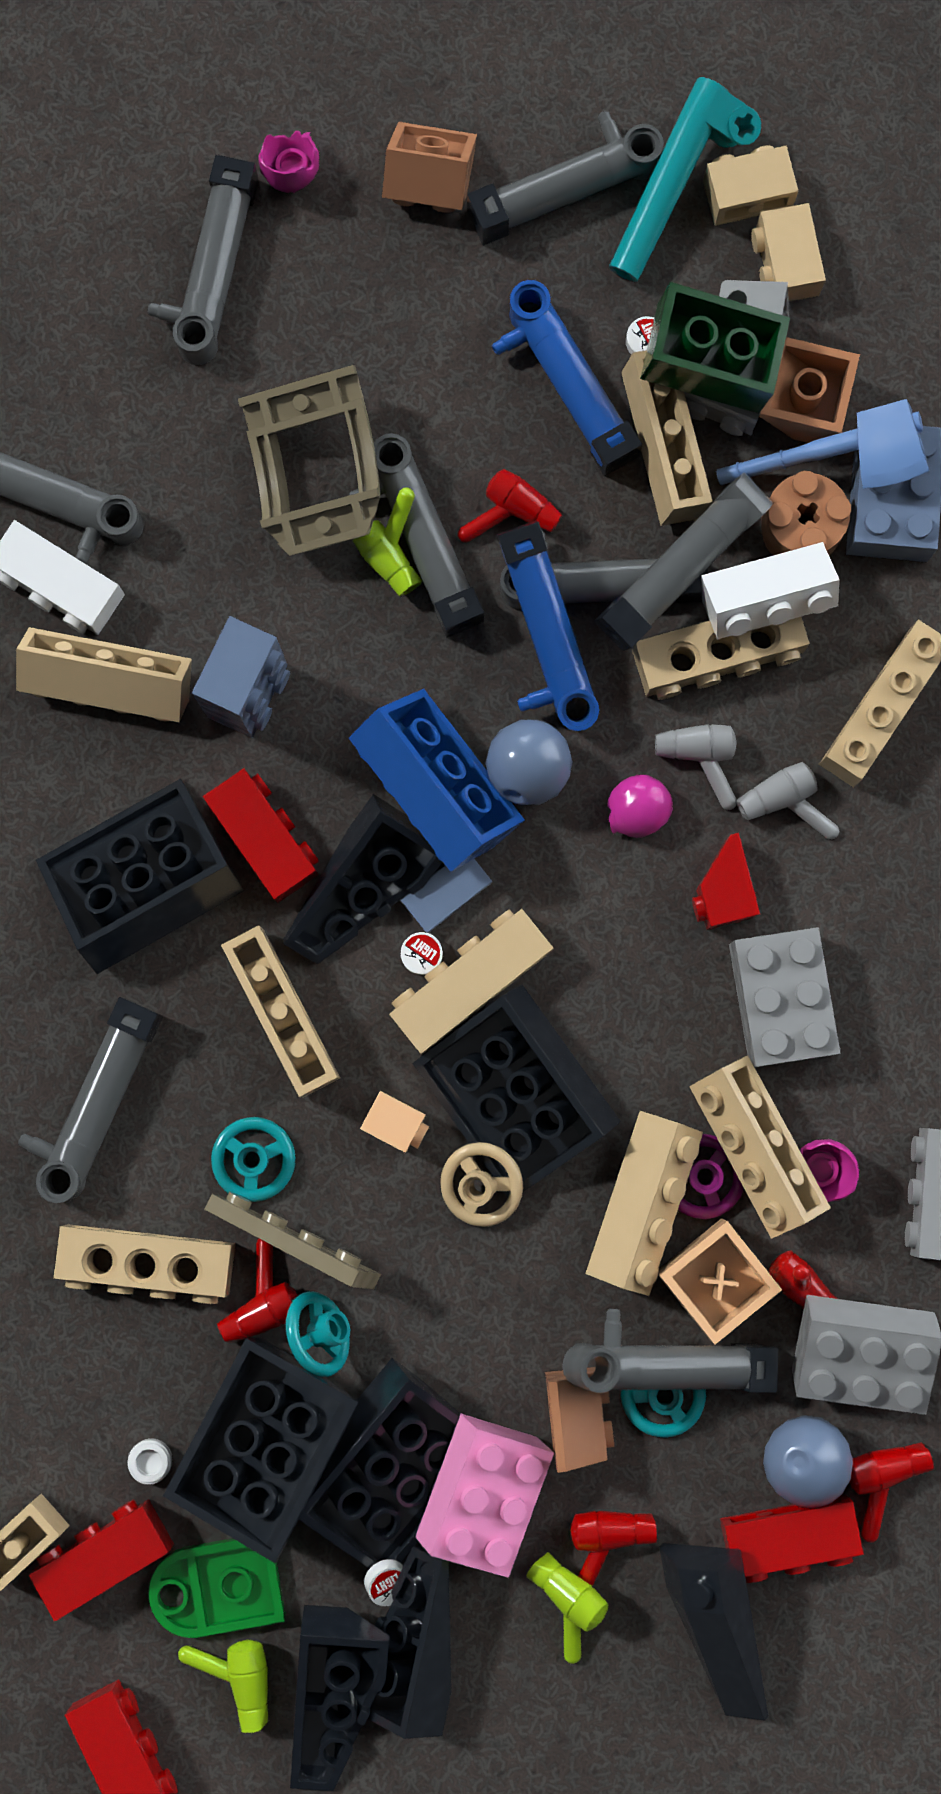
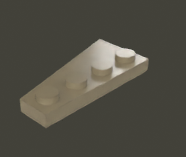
[204,1191,381,1290]

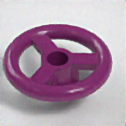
[678,1134,744,1219]

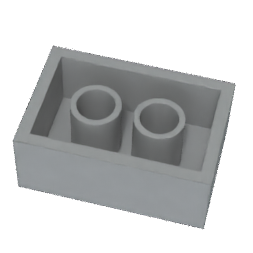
[729,927,841,1067]
[792,1295,941,1415]

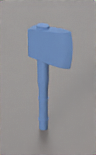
[717,399,929,489]

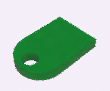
[149,1538,286,1638]

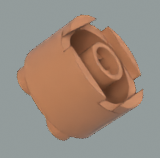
[761,471,851,556]

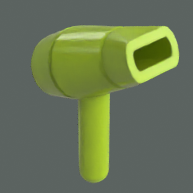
[352,487,423,597]
[526,1552,608,1664]
[178,1640,268,1733]

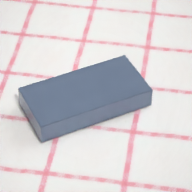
[401,859,492,933]

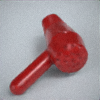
[457,469,563,542]
[217,1239,298,1343]
[768,1250,838,1309]
[849,1443,934,1543]
[571,1510,657,1587]

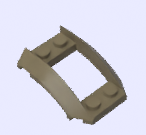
[238,365,380,556]

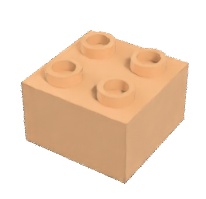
[658,1219,782,1344]

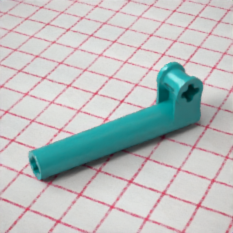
[609,77,761,282]

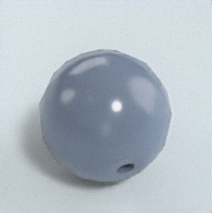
[485,720,573,805]
[763,1415,853,1509]

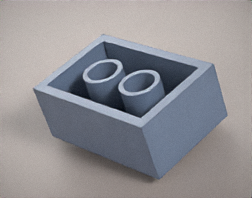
[846,426,941,562]
[192,616,290,738]

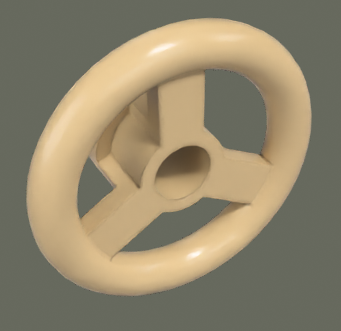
[441,1143,523,1227]

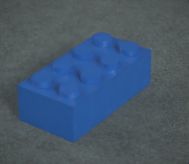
[349,689,525,872]

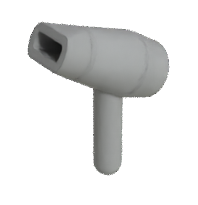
[655,724,737,810]
[736,762,839,839]

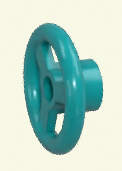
[211,1117,295,1202]
[286,1291,350,1377]
[621,1390,706,1438]

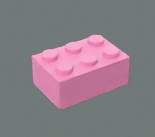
[415,1414,554,1578]

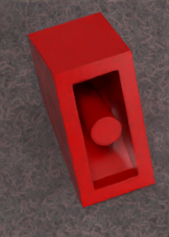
[692,833,760,930]

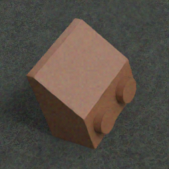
[382,122,477,212]
[759,337,860,443]
[545,1367,614,1473]

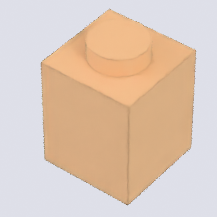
[360,1091,429,1153]

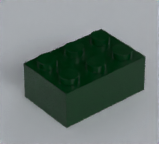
[640,282,790,414]

